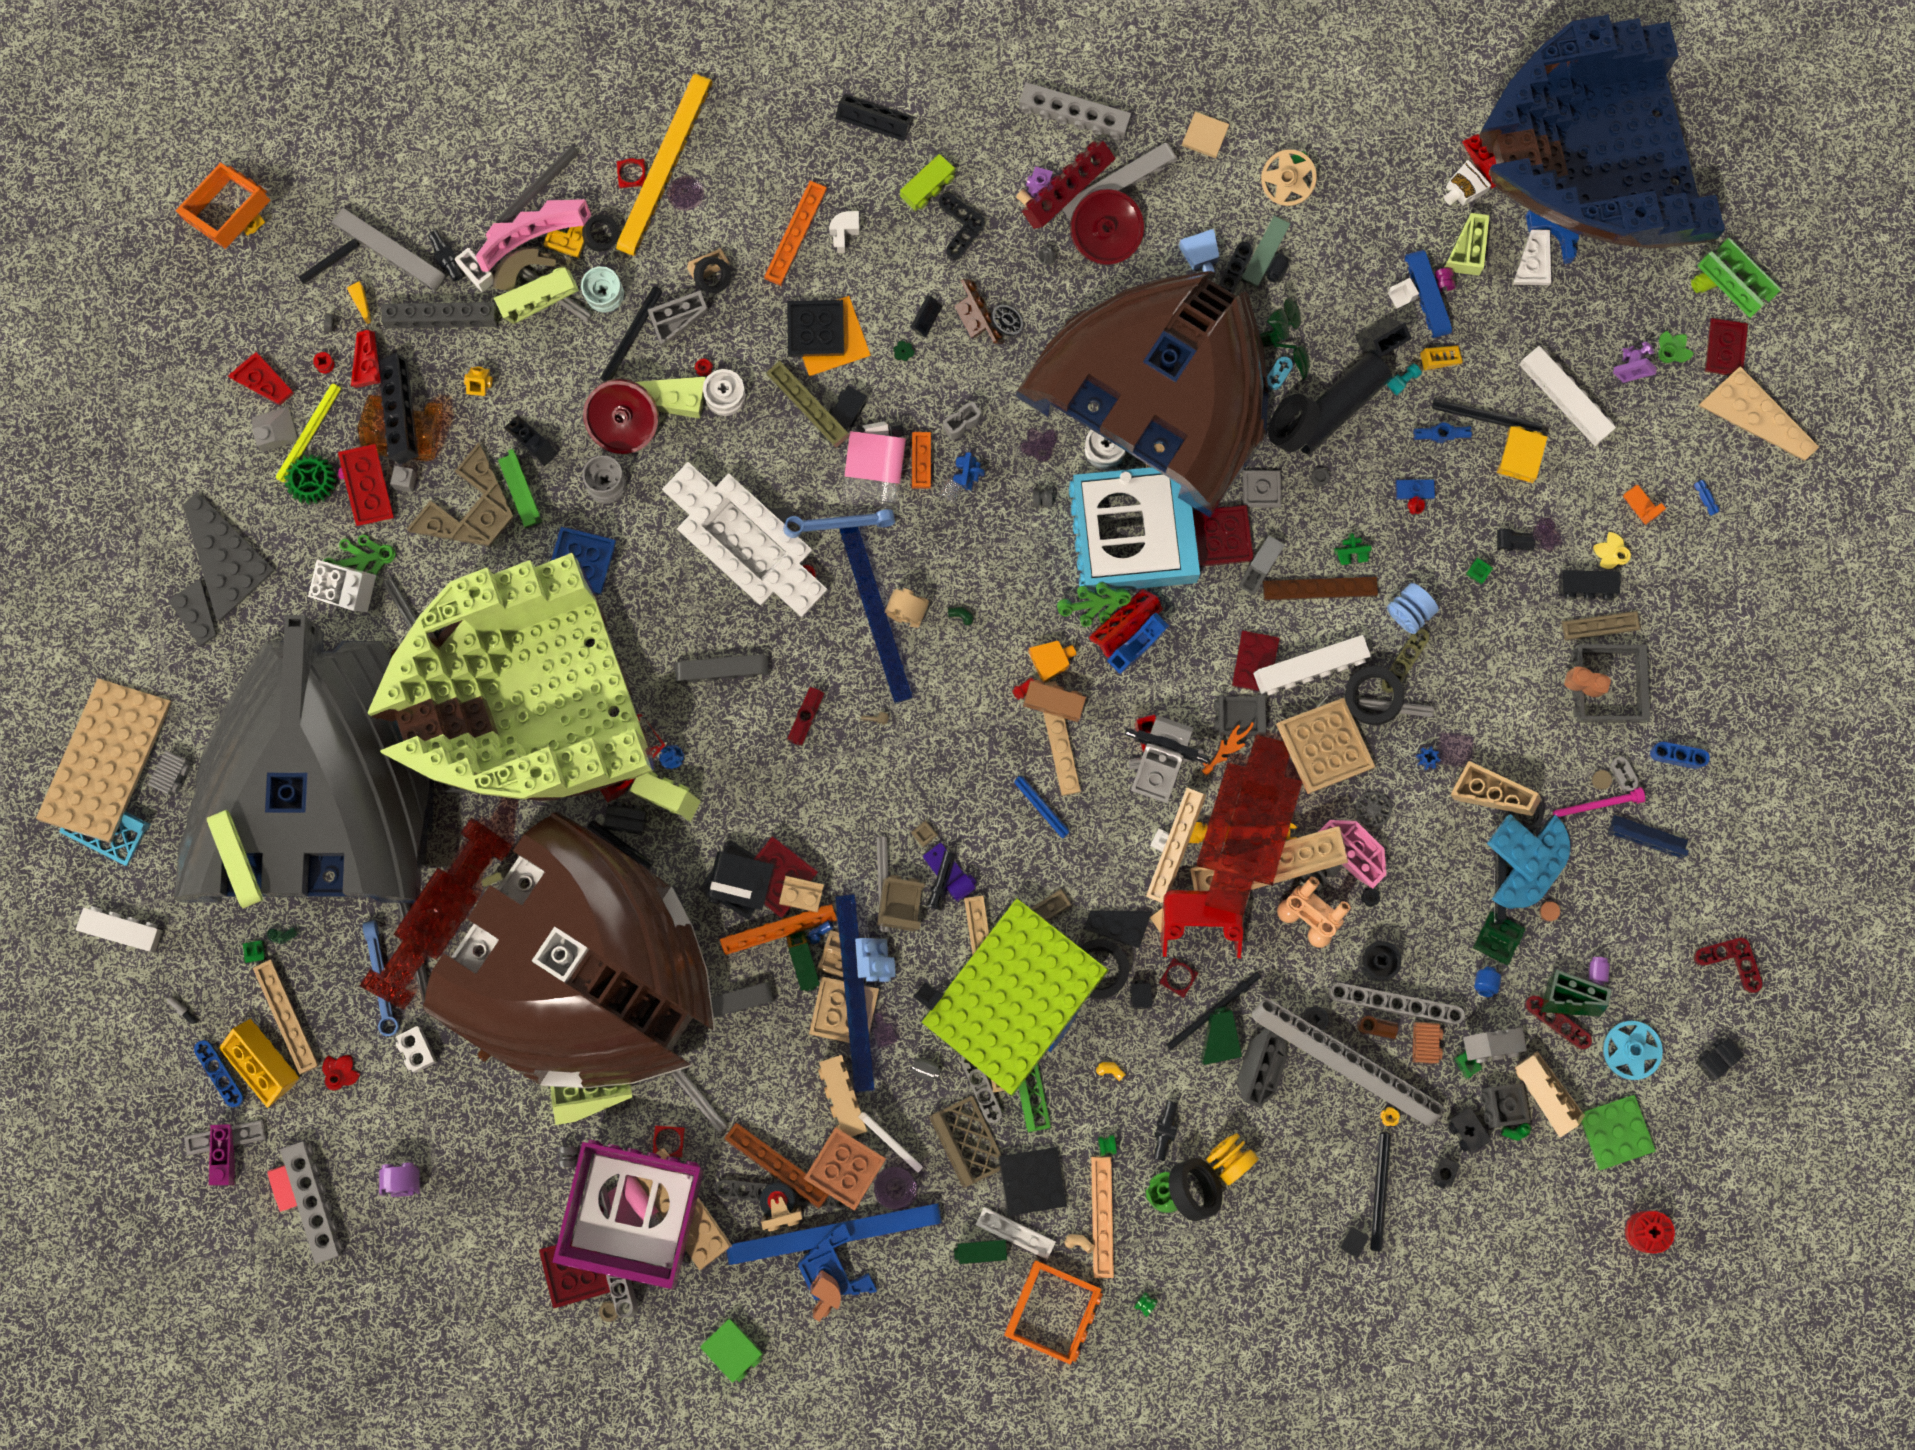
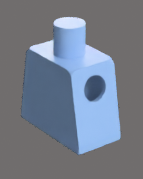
[1179,229,1219,273]

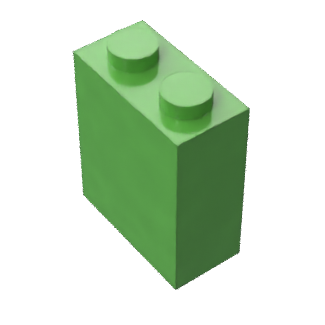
[700,1318,763,1383]

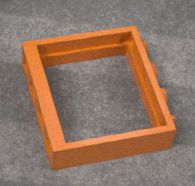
[175,162,271,249]
[1004,1260,1103,1365]

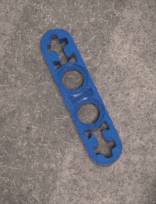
[194,1040,244,1107]

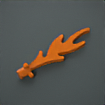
[1201,722,1254,776]

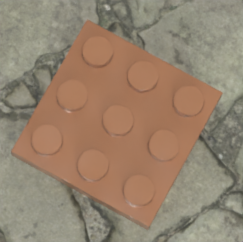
[804,1127,886,1211]

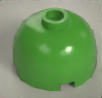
[1146,1172,1178,1213]

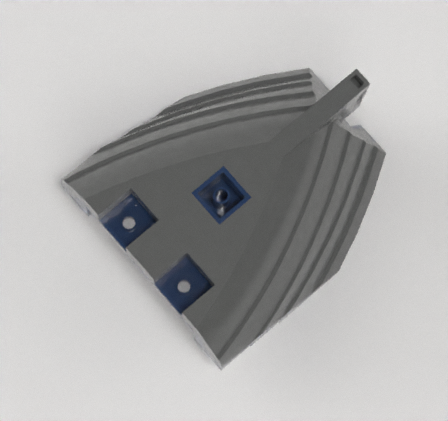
[174,615,434,903]

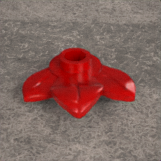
[322,1055,360,1091]

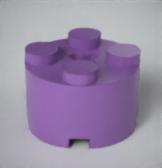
[379,1163,420,1197]

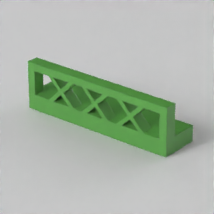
[498,449,543,528]
[1018,1064,1051,1133]

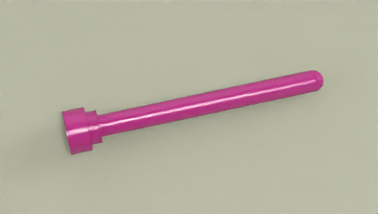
[1552,787,1645,817]

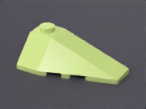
[550,1084,632,1125]

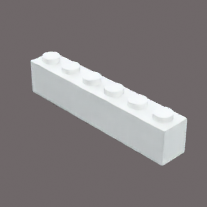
[1519,346,1616,446]
[1253,635,1371,696]

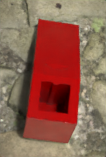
[1462,134,1497,189]

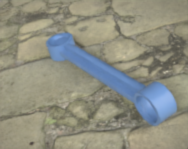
[783,509,895,538]
[363,920,400,1036]

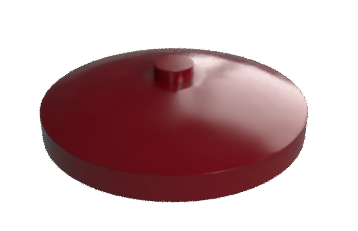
[1070,189,1144,265]
[583,379,659,454]

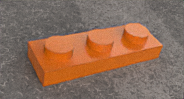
[912,432,931,489]

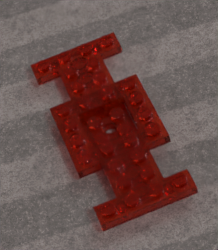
[359,817,512,1010]

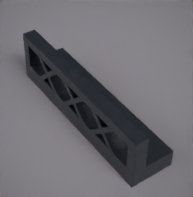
[835,94,914,141]

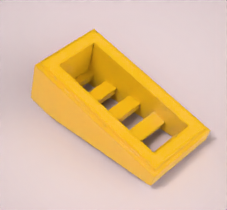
[347,281,371,324]
[1420,345,1463,370]

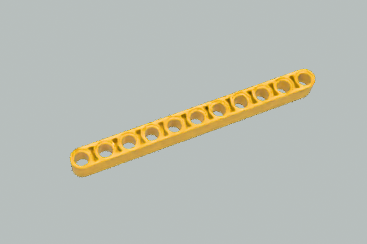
[616,73,712,256]

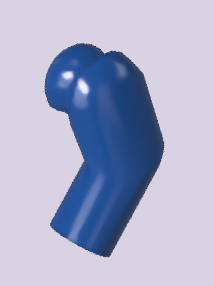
[808,920,834,944]

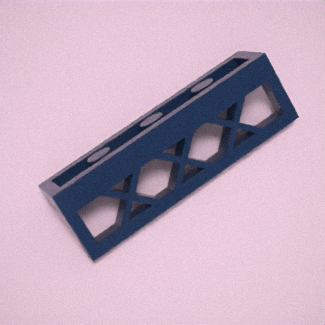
[1608,815,1689,859]

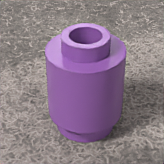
[1588,957,1610,986]

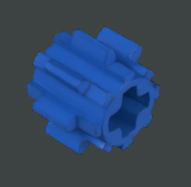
[659,745,684,769]
[1416,746,1441,771]

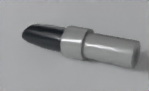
[167,996,198,1024]

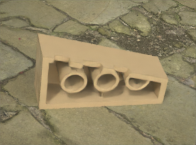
[1515,1051,1585,1137]

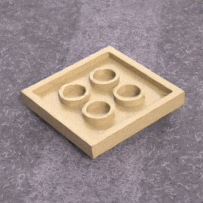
[809,977,879,1047]

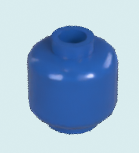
[1474,967,1501,997]

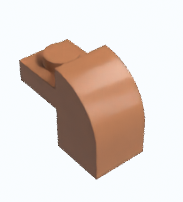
[810,1270,841,1322]

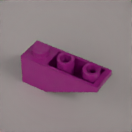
[208,1124,235,1186]

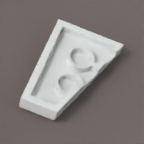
[1513,230,1551,285]

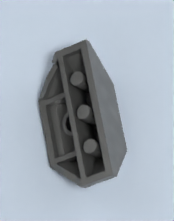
[1237,1028,1288,1108]

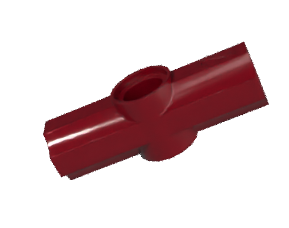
[787,687,825,746]

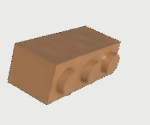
[1023,680,1086,722]

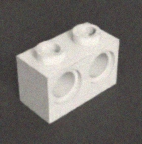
[396,1026,437,1073]

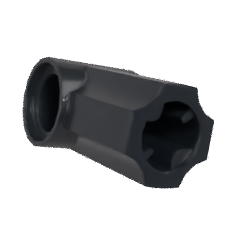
[1497,529,1536,551]

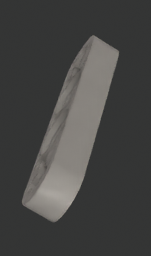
[961,1056,1002,1124]

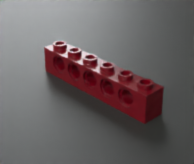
[1021,141,1116,229]

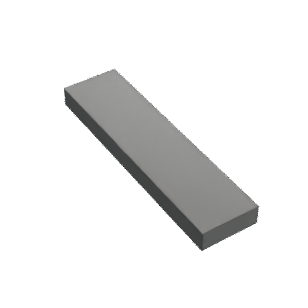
[184,1120,266,1156]

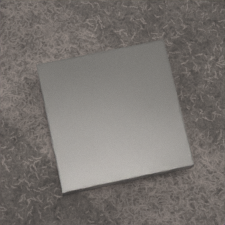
[1242,470,1281,508]

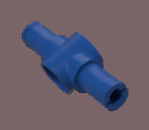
[1413,422,1472,443]

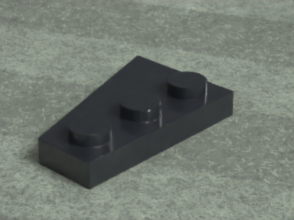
[1084,910,1152,949]

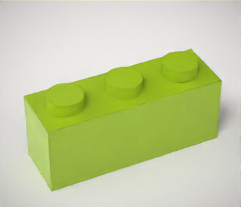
[900,154,955,211]

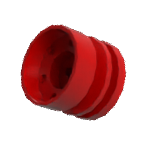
[1625,1211,1675,1254]

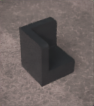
[913,983,944,1011]
[1338,1227,1369,1258]

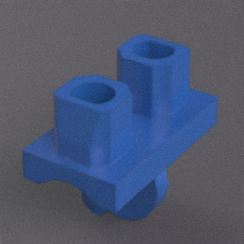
[953,452,985,491]

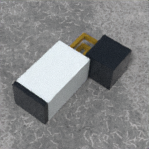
[860,421,904,437]

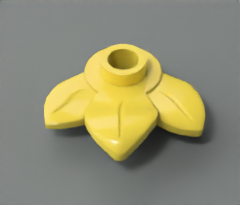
[1593,532,1631,569]

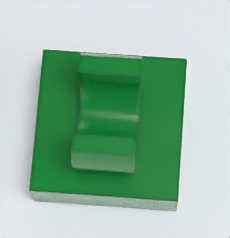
[1466,557,1493,585]
[243,940,266,963]

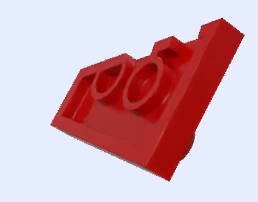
[351,330,381,388]
[228,352,294,405]

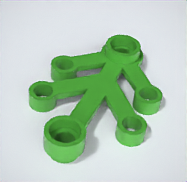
[323,535,396,581]
[1057,582,1131,627]

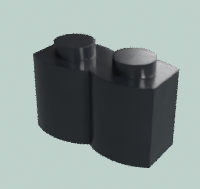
[1696,1037,1744,1081]

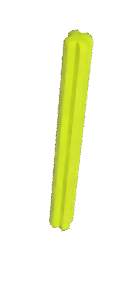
[276,384,341,483]

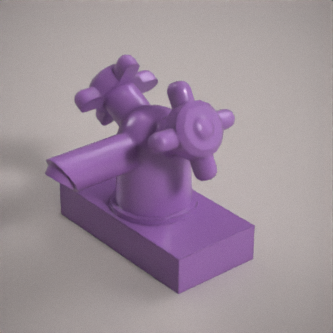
[1613,342,1657,383]

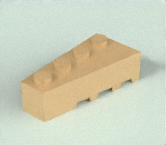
[1451,761,1541,816]
[818,1055,867,1137]

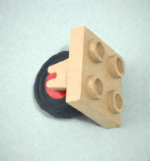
[760,1182,803,1232]

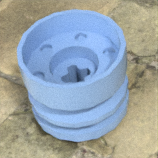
[1387,583,1439,634]

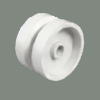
[703,369,746,416]
[1084,430,1126,469]

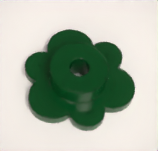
[893,341,914,362]

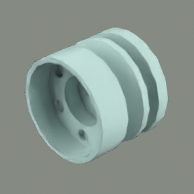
[581,266,624,313]

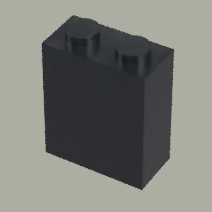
[1355,317,1412,357]

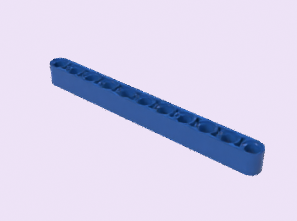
[726,1203,942,1265]

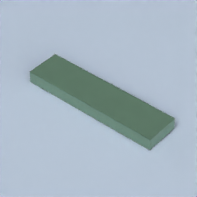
[1241,216,1290,288]

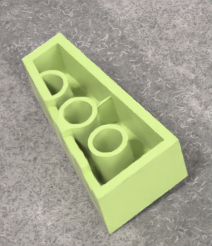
[494,267,579,324]
[636,377,706,418]

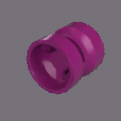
[1435,268,1456,292]

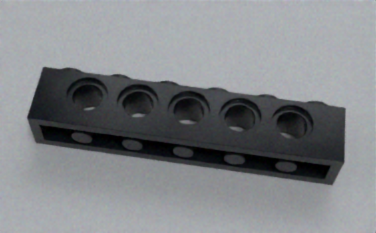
[378,353,419,464]

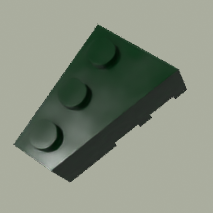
[1541,969,1612,1017]

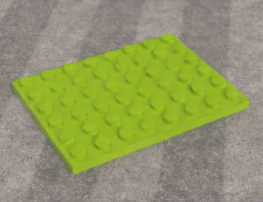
[921,898,1109,1096]

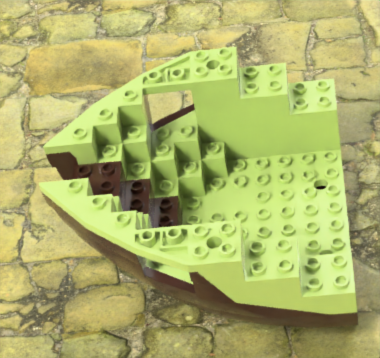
[368,553,655,801]

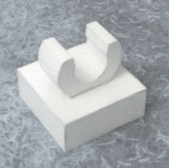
[1150,829,1170,852]

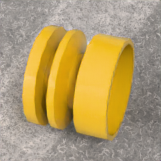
[1206,1133,1259,1186]

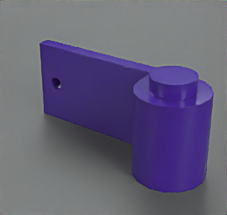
[922,842,977,903]

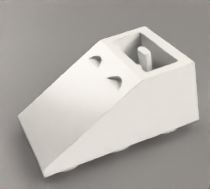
[308,560,376,612]

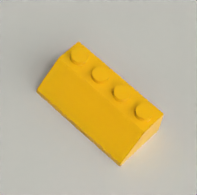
[219,1018,299,1108]

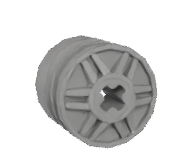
[582,455,627,504]

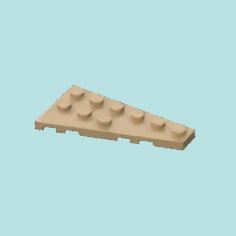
[1698,366,1819,461]

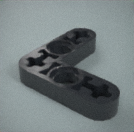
[939,193,985,260]

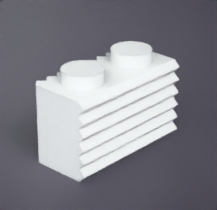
[455,248,494,292]

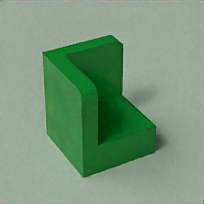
[1453,1051,1482,1079]

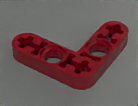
[1693,938,1762,993]

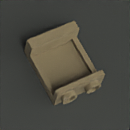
[877,875,925,932]

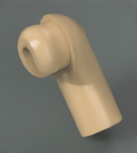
[1064,1234,1095,1254]

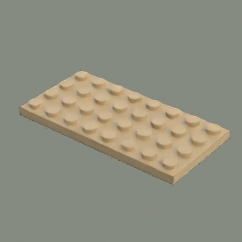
[36,678,171,843]

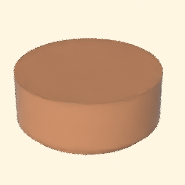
[1539,902,1560,921]

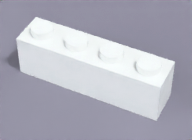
[76,906,162,953]

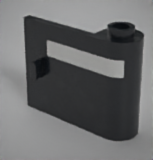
[705,851,774,910]

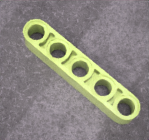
[207,810,263,908]

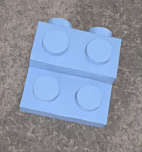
[855,938,896,982]

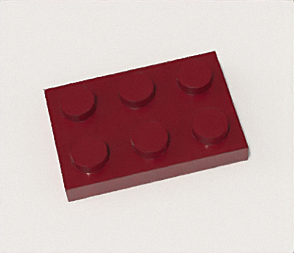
[1232,630,1280,692]

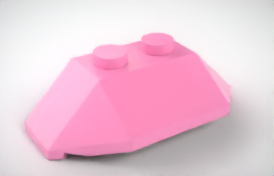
[1318,820,1386,889]

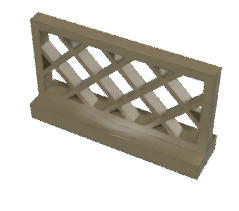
[929,1096,1002,1189]

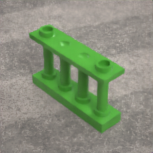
[1697,238,1782,318]

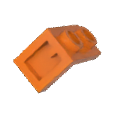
[1623,485,1666,525]

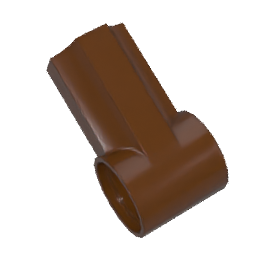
[1357,1016,1398,1039]

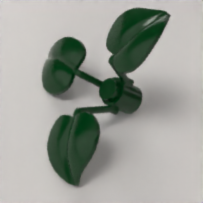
[1260,298,1310,380]

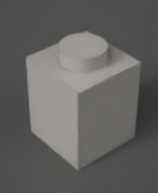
[390,466,417,493]

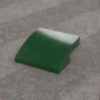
[1472,911,1526,966]

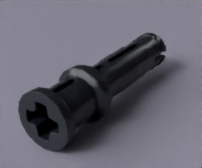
[926,851,956,911]

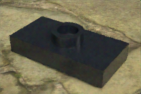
[910,295,943,338]

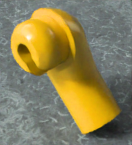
[1096,1062,1126,1081]

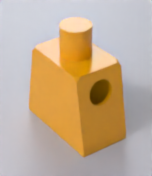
[1028,641,1077,683]

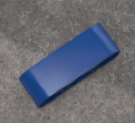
[1650,742,1710,769]

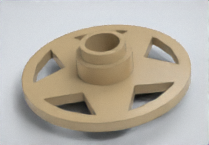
[1261,150,1317,206]

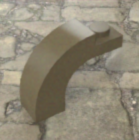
[493,247,556,291]

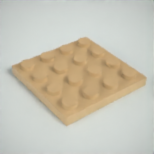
[1276,698,1375,794]

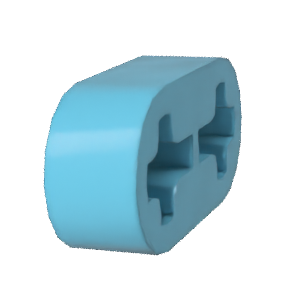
[1267,357,1293,390]

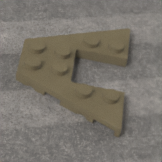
[406,442,514,547]

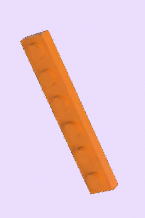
[764,181,827,286]
[720,904,837,955]

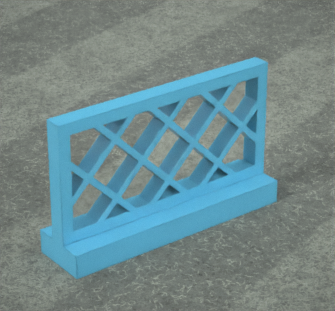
[59,811,151,866]

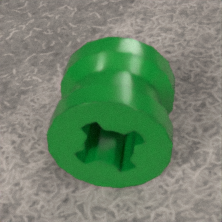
[1098,1135,1117,1156]
[1134,1292,1158,1317]

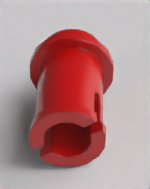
[1012,677,1034,700]

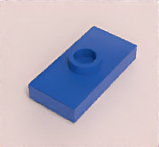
[1396,479,1435,500]

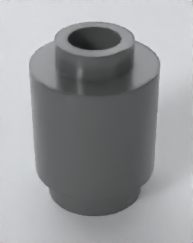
[911,1058,941,1082]

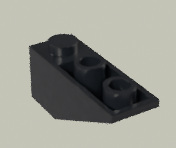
[504,415,558,467]

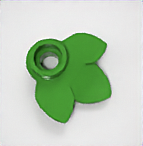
[1658,331,1694,363]

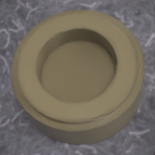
[1591,770,1612,790]
[599,1301,618,1322]

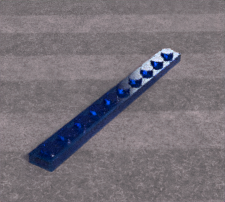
[839,527,913,704]
[835,894,875,1093]

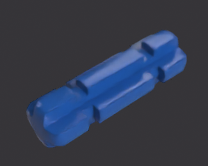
[1694,480,1720,516]

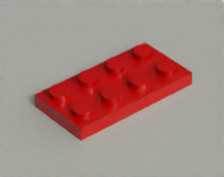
[338,444,394,527]

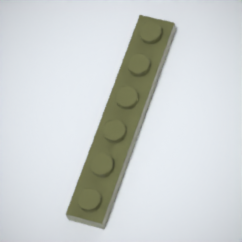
[766,361,850,448]

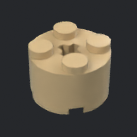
[884,588,929,628]

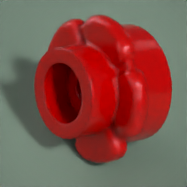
[694,358,713,376]
[1407,496,1425,515]

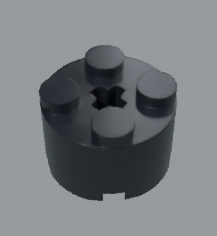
[1359,941,1402,982]

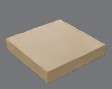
[1182,112,1229,158]

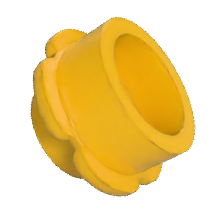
[1380,1107,1400,1126]

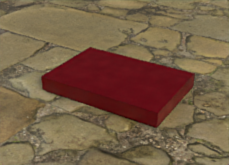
[1704,318,1748,376]

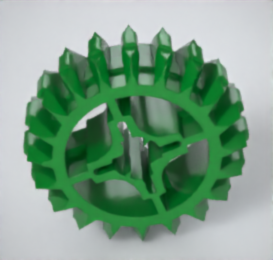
[284,454,337,505]

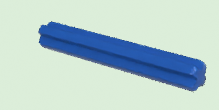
[1014,776,1070,838]

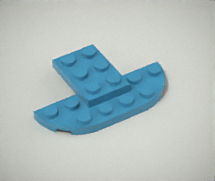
[1486,814,1570,909]

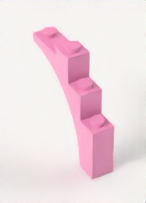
[476,199,591,272]

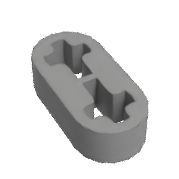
[1610,757,1638,792]

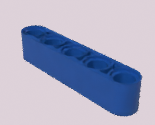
[1405,250,1452,339]

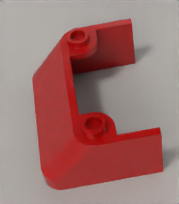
[1160,890,1243,958]

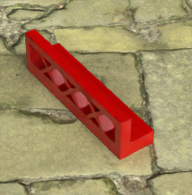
[1089,589,1163,658]

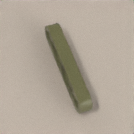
[1381,629,1429,693]

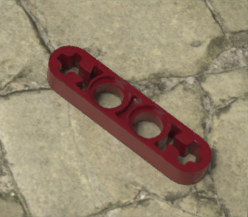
[1525,996,1592,1050]

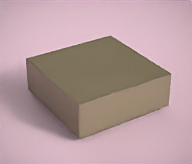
[911,820,938,848]

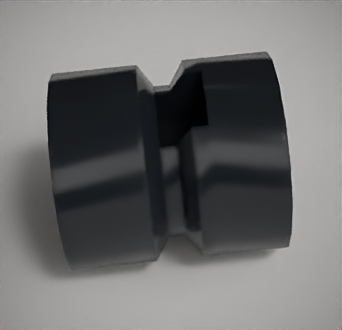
[1300,1006,1329,1031]

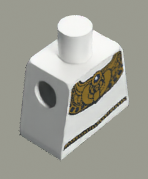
[1444,160,1491,206]

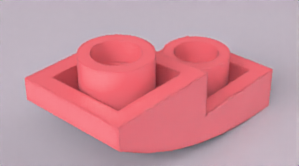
[267,1165,297,1212]

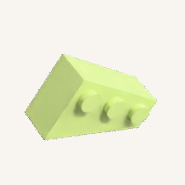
[1444,213,1489,276]
[630,772,701,822]

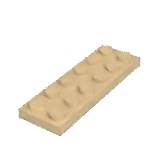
[636,1148,732,1270]

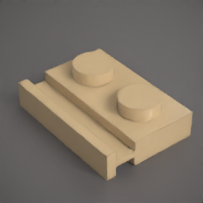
[779,876,824,912]

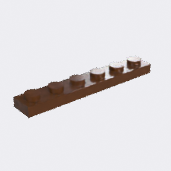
[1263,577,1378,601]

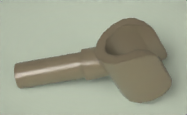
[861,712,889,725]

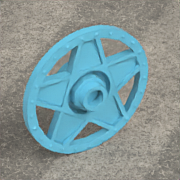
[1603,1021,1663,1080]

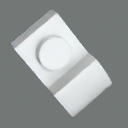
[829,211,860,253]

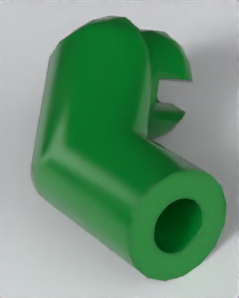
[1501,1123,1531,1141]

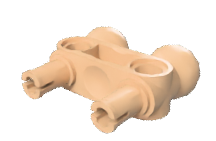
[1277,876,1351,948]

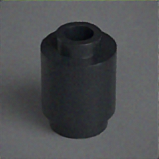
[1265,254,1290,283]

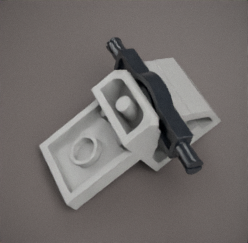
[1124,715,1210,803]

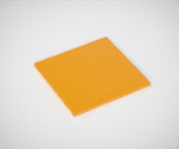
[802,296,871,376]

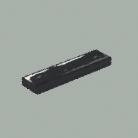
[1494,852,1506,924]

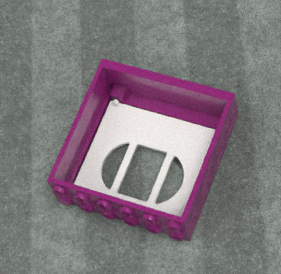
[553,1139,704,1290]

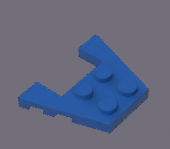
[798,1222,877,1300]

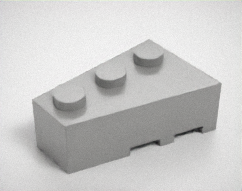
[648,291,708,348]
[1463,1028,1527,1063]

